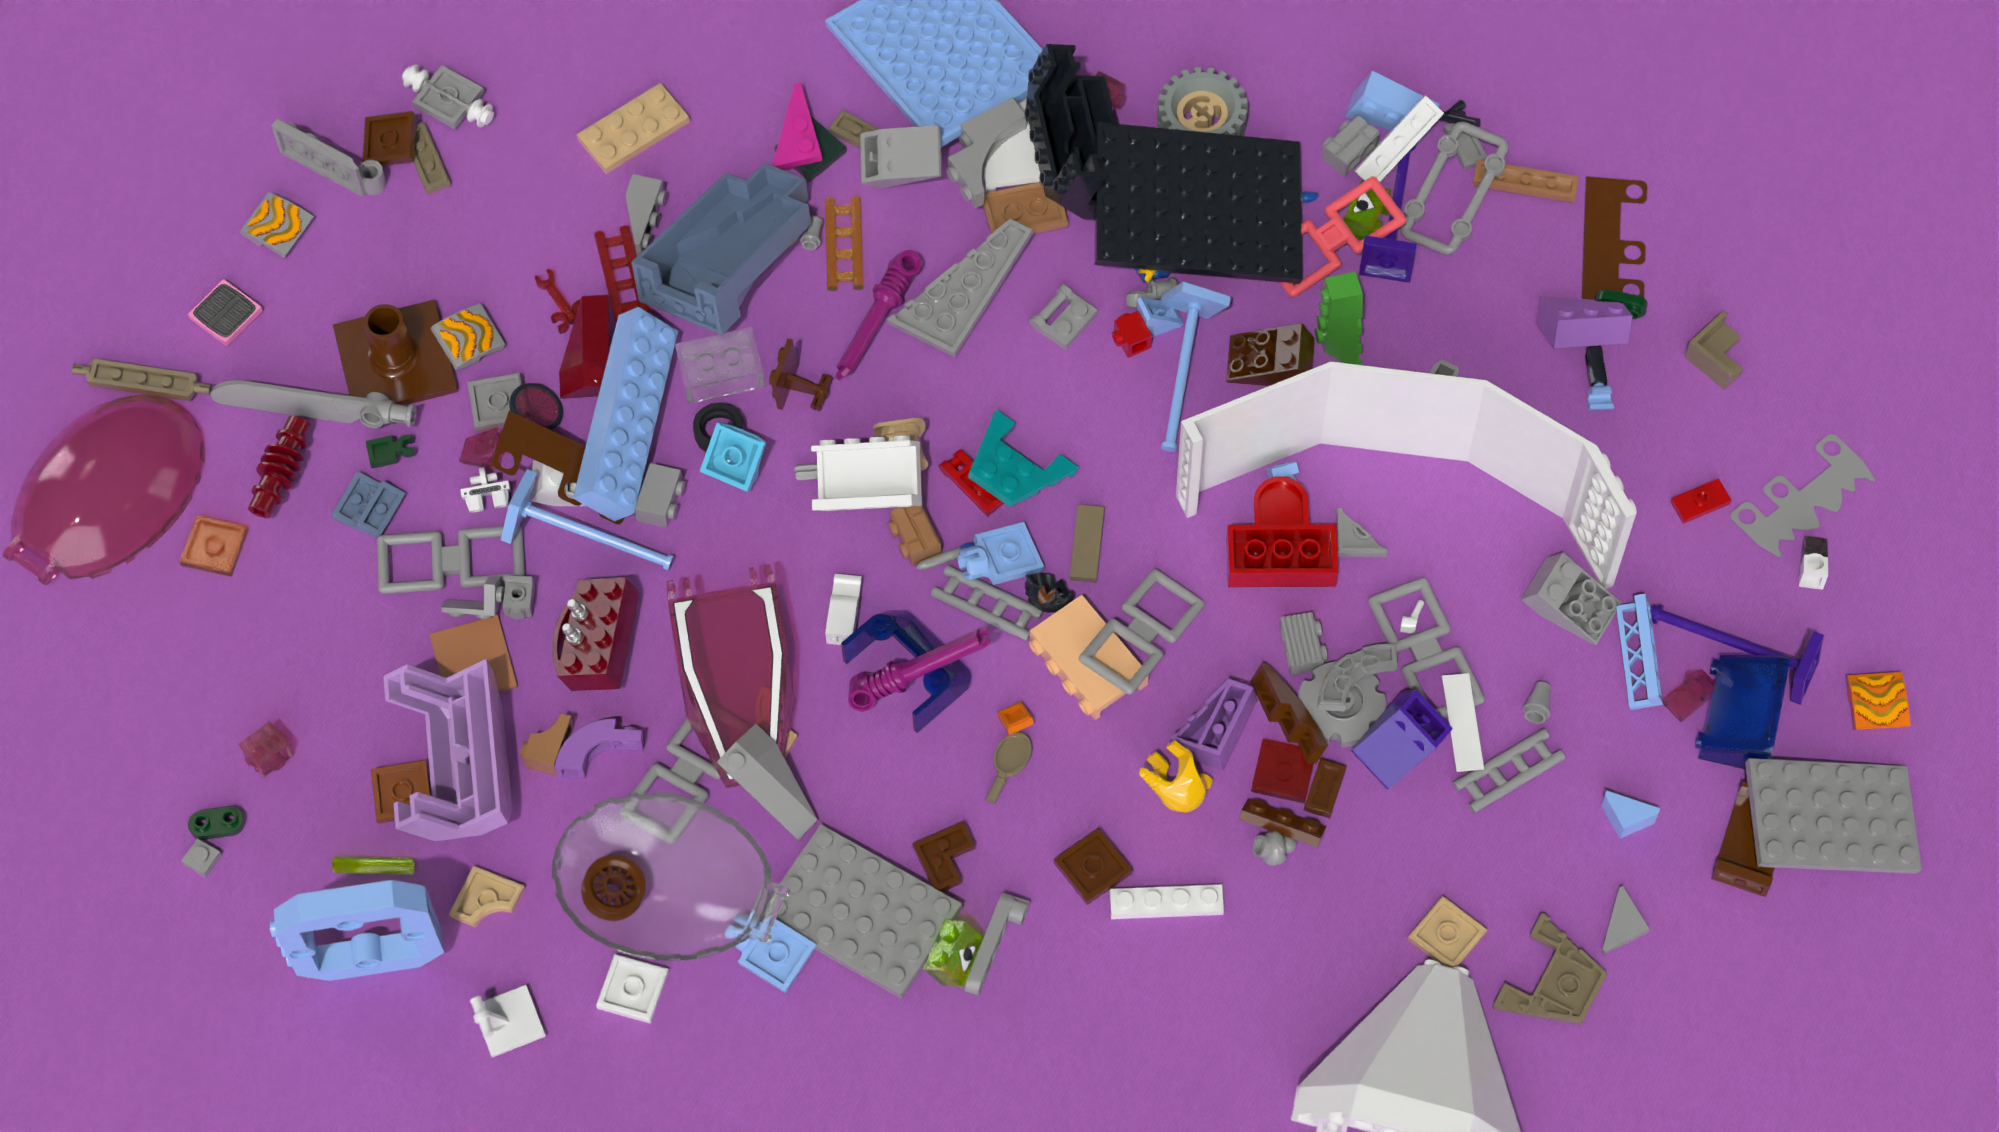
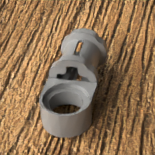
[1126,277,1177,307]

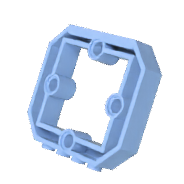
[270,880,444,981]

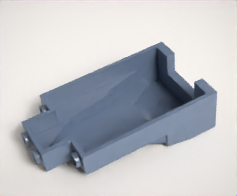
[632,163,811,335]

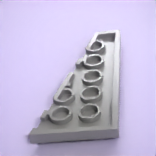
[887,219,1033,358]

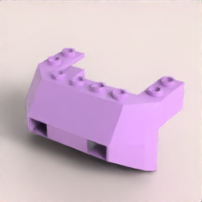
[383,659,513,841]

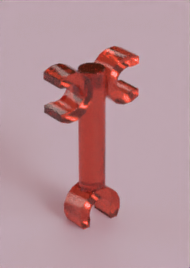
[535,269,581,334]

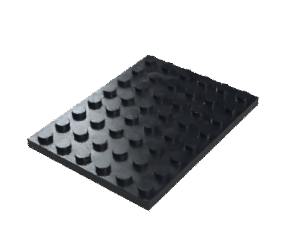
[1094,122,1302,284]

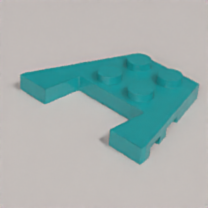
[968,410,1079,507]

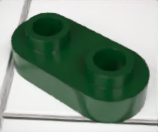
[1595,290,1648,319]
[188,806,245,840]

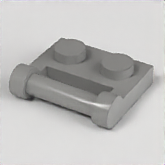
[1029,284,1098,350]

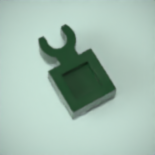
[365,435,415,469]

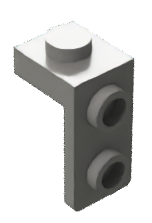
[441,576,504,619]

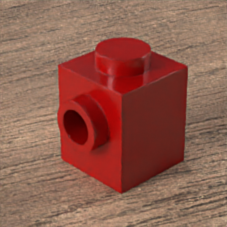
[1112,311,1152,358]

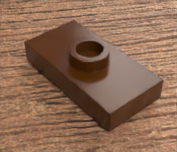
[1304,758,1347,819]

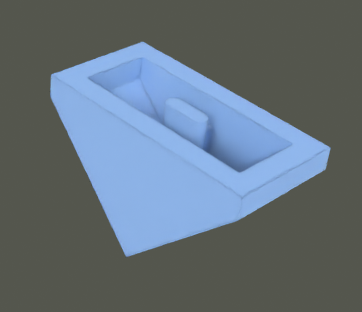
[1136,297,1183,337]
[1601,790,1660,839]

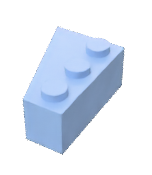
[1344,71,1440,139]

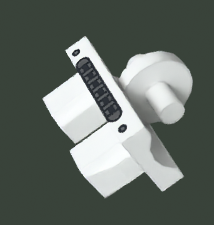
[460,467,511,513]

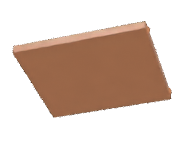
[429,615,518,692]

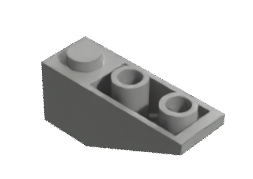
[625,174,667,256]

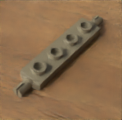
[72,358,213,401]

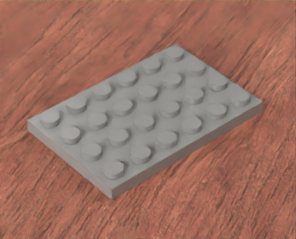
[1745,758,1922,874]
[759,824,962,999]

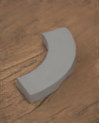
[1317,644,1398,712]

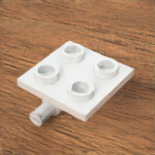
[470,985,546,1057]

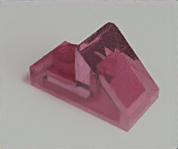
[459,427,504,470]
[1663,669,1722,722]

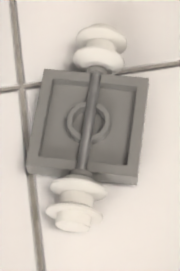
[402,64,494,129]

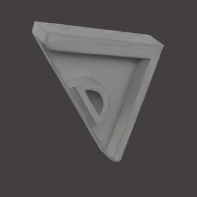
[1337,508,1388,558]
[1602,886,1650,955]

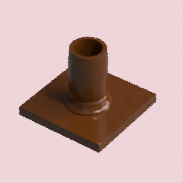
[332,299,458,405]

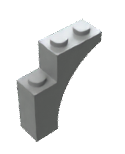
[946,97,1026,208]

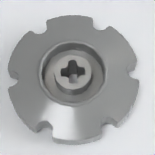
[1298,661,1386,747]

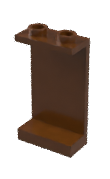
[1711,781,1774,897]

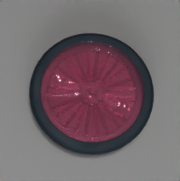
[509,383,563,430]

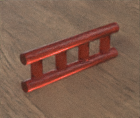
[594,225,651,323]

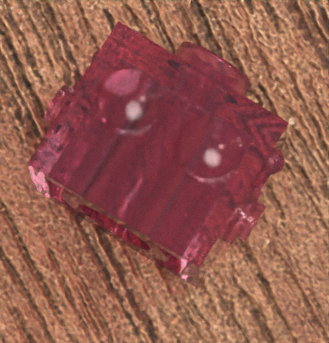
[238,721,294,778]

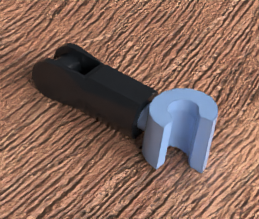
[1585,345,1614,411]

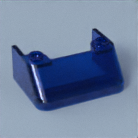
[841,610,971,733]

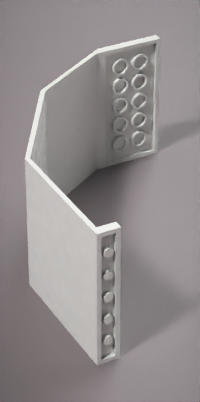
[1176,362,1637,589]

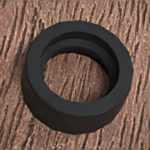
[693,402,744,452]

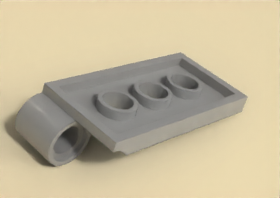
[271,119,387,198]

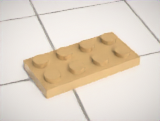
[576,83,690,174]

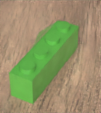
[1315,271,1363,365]

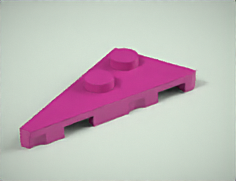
[773,82,822,170]

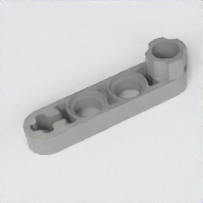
[965,892,1030,996]

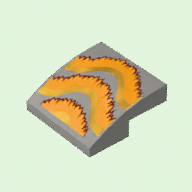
[239,192,314,258]
[431,303,505,370]

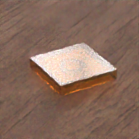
[179,515,249,577]

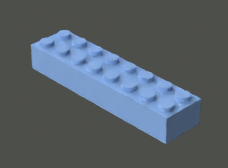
[573,307,678,521]

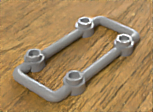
[1401,122,1509,255]

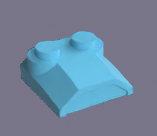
[699,422,766,492]

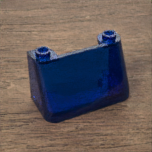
[1695,654,1790,770]

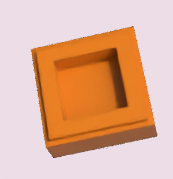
[996,701,1034,735]

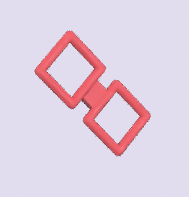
[1279,176,1406,297]

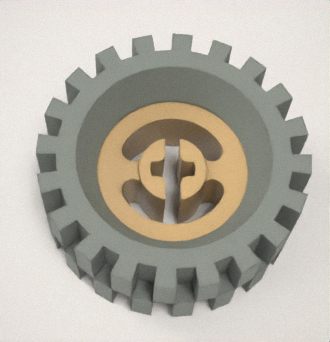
[1157,67,1248,136]

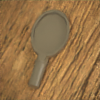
[985,733,1032,804]

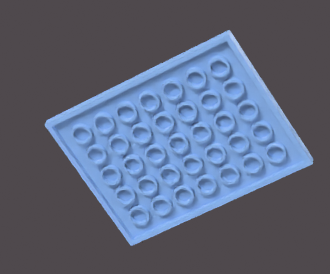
[825,0,1043,147]

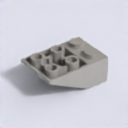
[860,125,941,189]
[1521,553,1622,645]

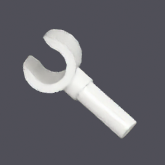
[1400,600,1424,633]

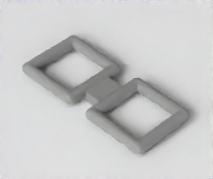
[377,526,525,594]
[1079,569,1205,695]
[1368,578,1485,718]
[620,702,751,844]

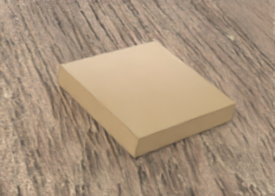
[1407,896,1488,968]

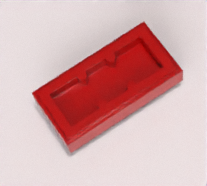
[1670,478,1732,524]

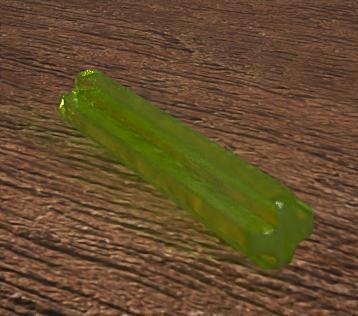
[332,856,415,874]

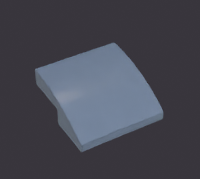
[331,471,406,538]

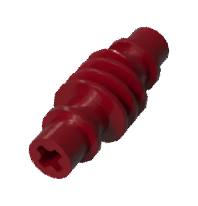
[248,415,310,519]

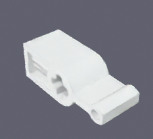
[825,574,862,646]

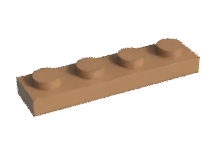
[1472,159,1579,203]

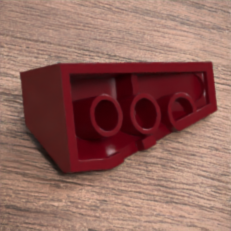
[559,294,611,399]

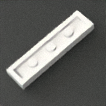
[1354,95,1444,182]
[1110,885,1224,919]

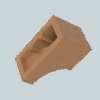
[520,713,574,776]

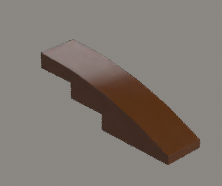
[1250,663,1328,764]

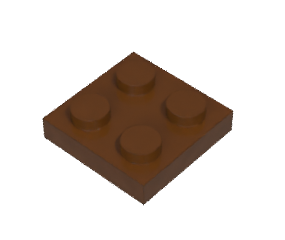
[363,111,416,166]
[1054,828,1132,905]

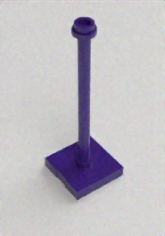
[1359,144,1417,283]
[1651,604,1824,705]

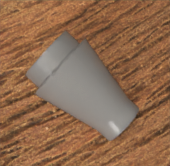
[1523,682,1551,724]

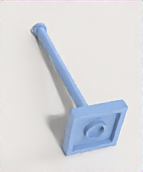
[1160,282,1231,452]
[501,469,674,571]

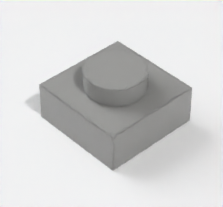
[181,839,222,878]

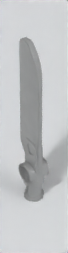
[210,380,417,428]

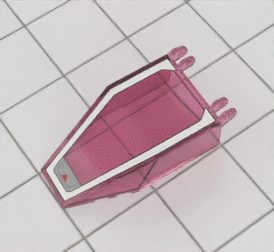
[667,564,796,788]

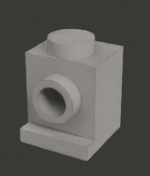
[503,575,536,620]

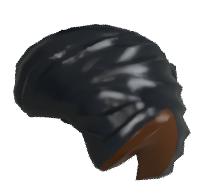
[1024,573,1073,613]

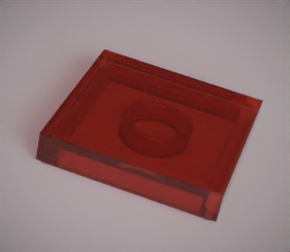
[1251,739,1314,804]

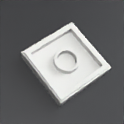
[596,954,669,1024]

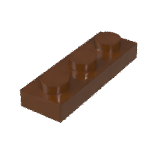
[1239,799,1326,848]

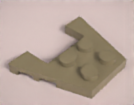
[1493,913,1607,1025]

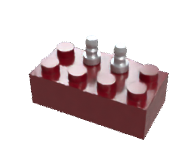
[552,577,640,691]

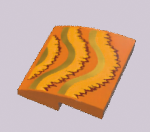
[1846,672,1911,730]

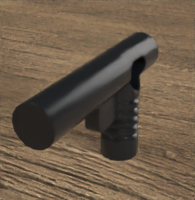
[1438,100,1481,127]

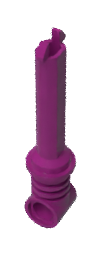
[835,250,922,380]
[848,628,991,712]

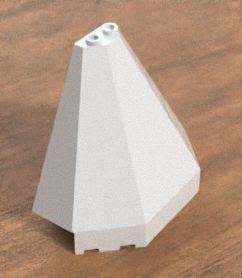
[1291,960,1521,1132]

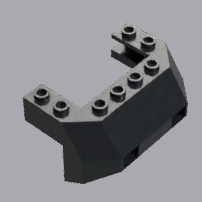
[1024,44,1116,219]

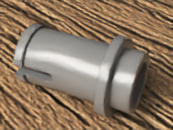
[800,216,823,250]

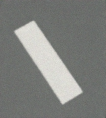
[1442,673,1484,772]

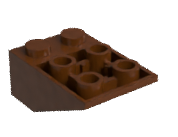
[1226,323,1314,386]

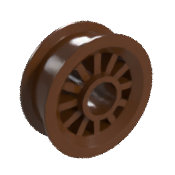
[581,855,646,921]

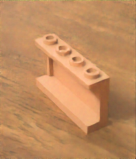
[1029,595,1148,720]

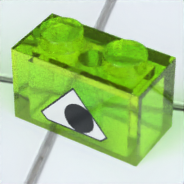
[1343,179,1391,240]
[923,919,984,988]

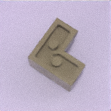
[1685,311,1743,390]

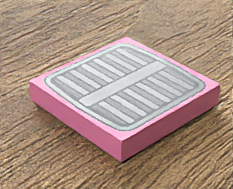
[188,279,263,347]

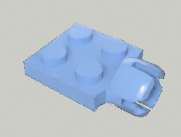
[958,522,1044,585]
[726,914,817,994]

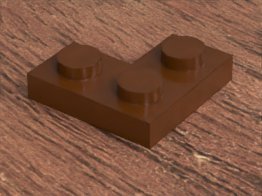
[912,822,975,892]

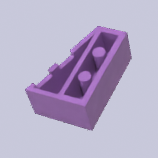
[1169,678,1257,771]

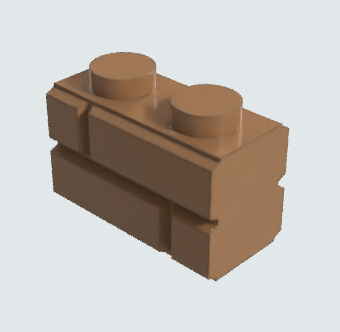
[887,506,941,566]

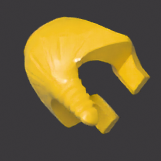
[1139,740,1213,813]

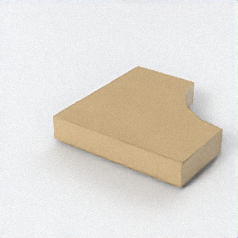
[449,865,525,927]

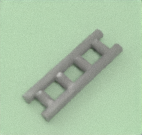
[931,565,1044,641]
[1452,728,1565,814]

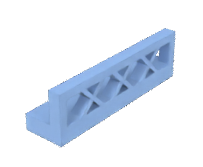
[1616,594,1664,710]

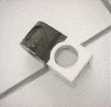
[1798,536,1828,590]

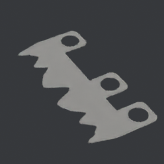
[1730,434,1875,558]

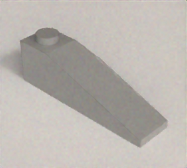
[717,724,817,840]

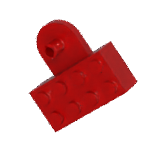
[1226,476,1338,587]

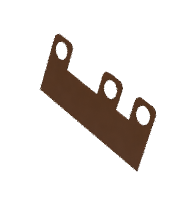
[1581,176,1647,300]
[492,411,624,524]

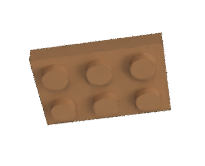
[983,182,1068,234]

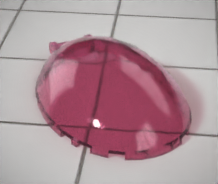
[3,395,205,585]

